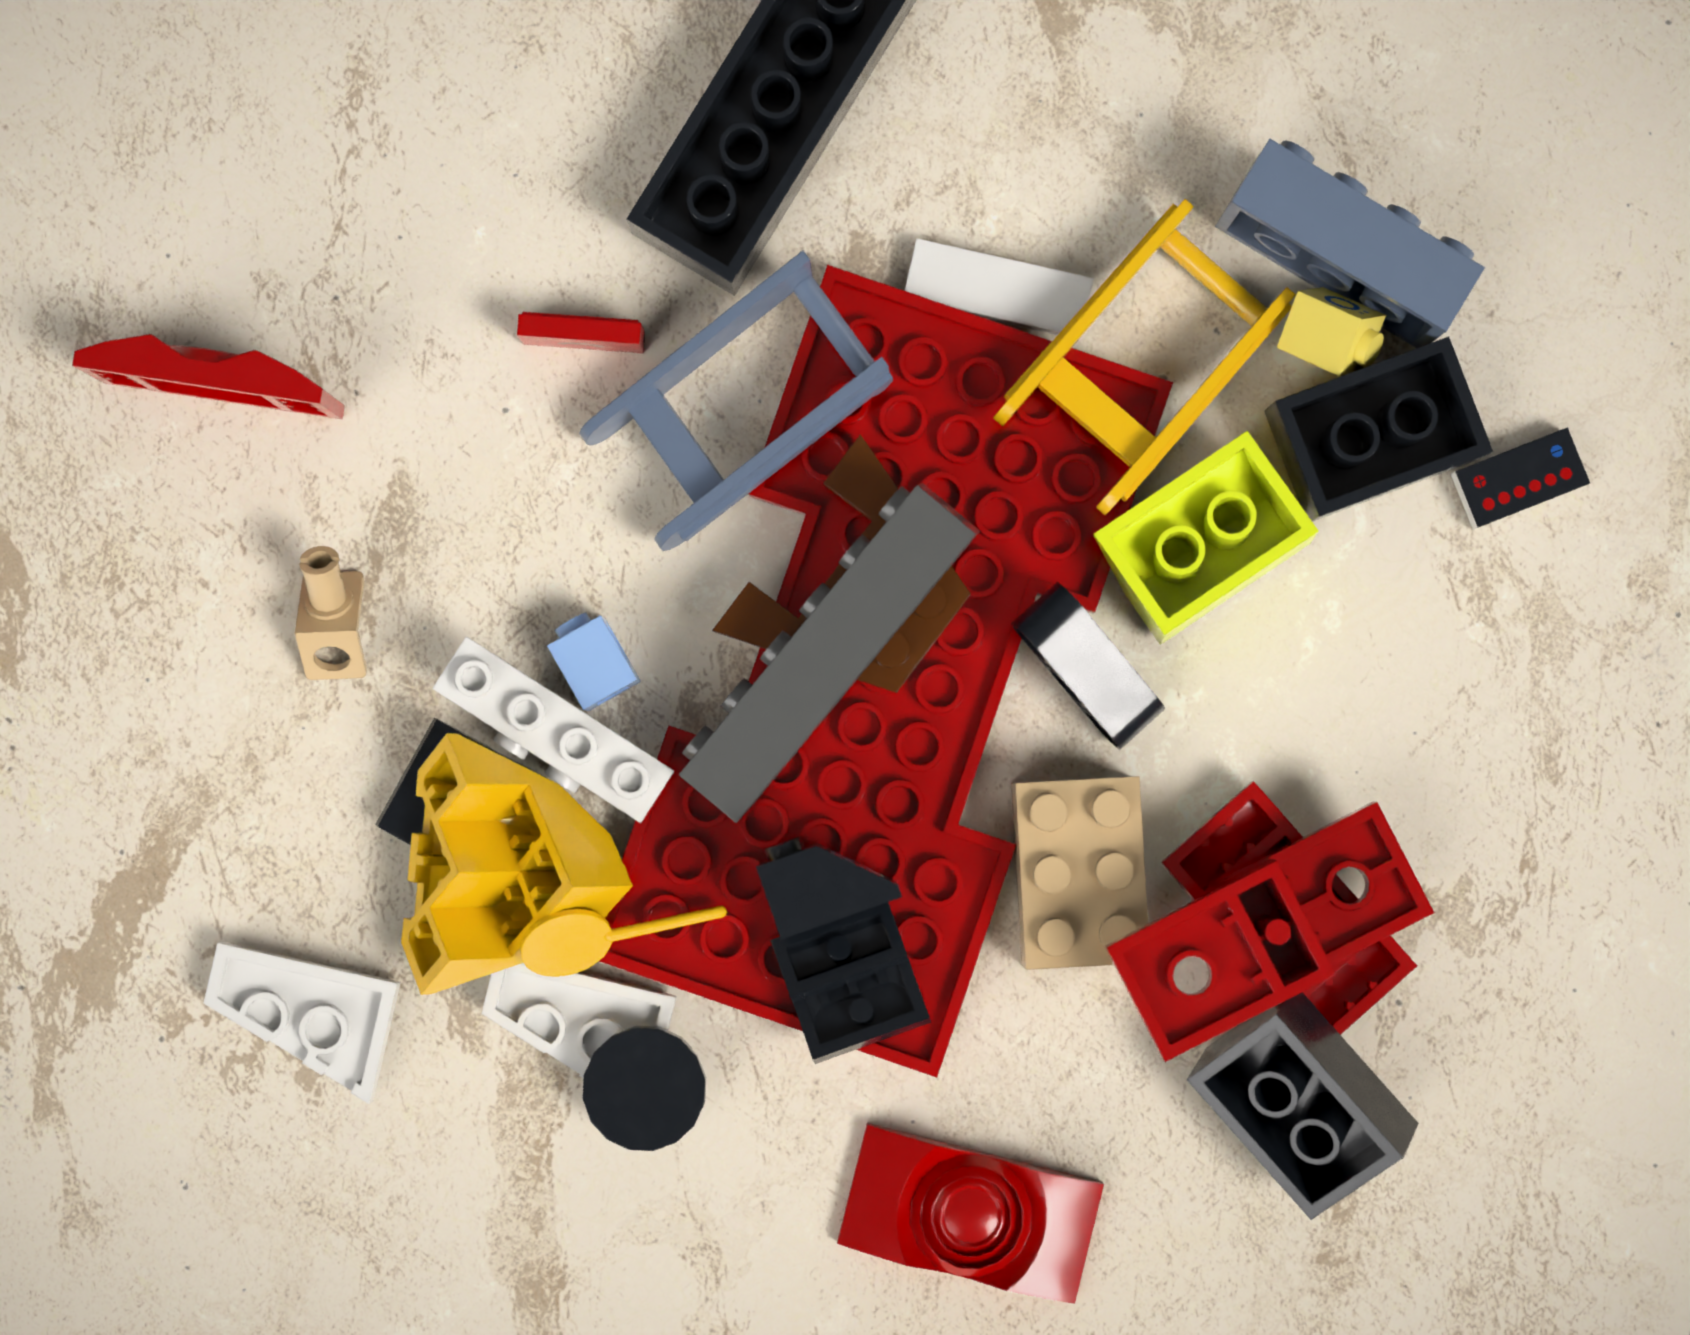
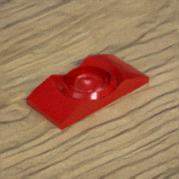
[72,334,345,420]
[1161,781,1418,1035]
[837,1123,1104,1304]

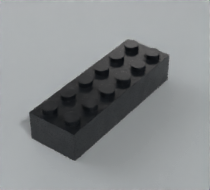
[626,0,917,296]

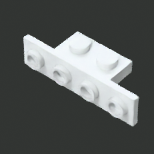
[432,637,675,823]

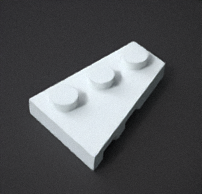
[203,942,401,1104]
[481,963,677,1078]

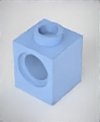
[547,612,641,712]

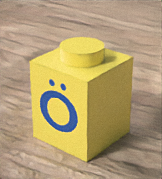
[1277,287,1386,377]

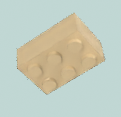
[1011,776,1148,970]

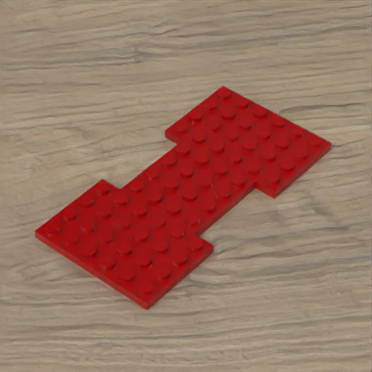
[599,265,1173,1078]

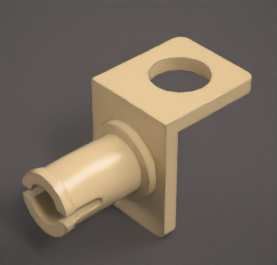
[295,546,367,680]

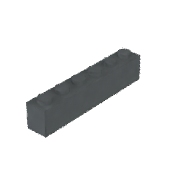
[679,483,980,823]

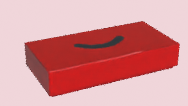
[517,312,645,353]

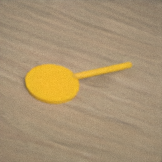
[520,905,727,977]

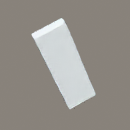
[905,238,1094,335]

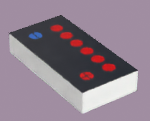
[1451,427,1591,530]

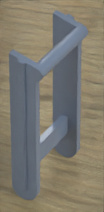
[580,250,893,551]

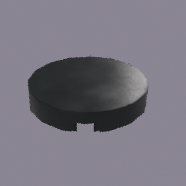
[583,1026,706,1151]

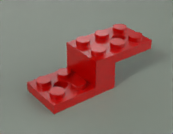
[1104,801,1435,1062]

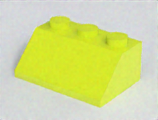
[1093,431,1319,645]

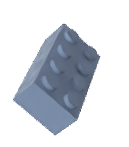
[1215,139,1485,348]

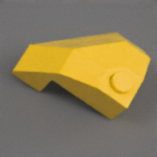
[401,733,633,995]

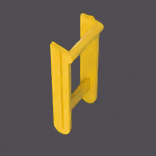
[993,199,1296,515]

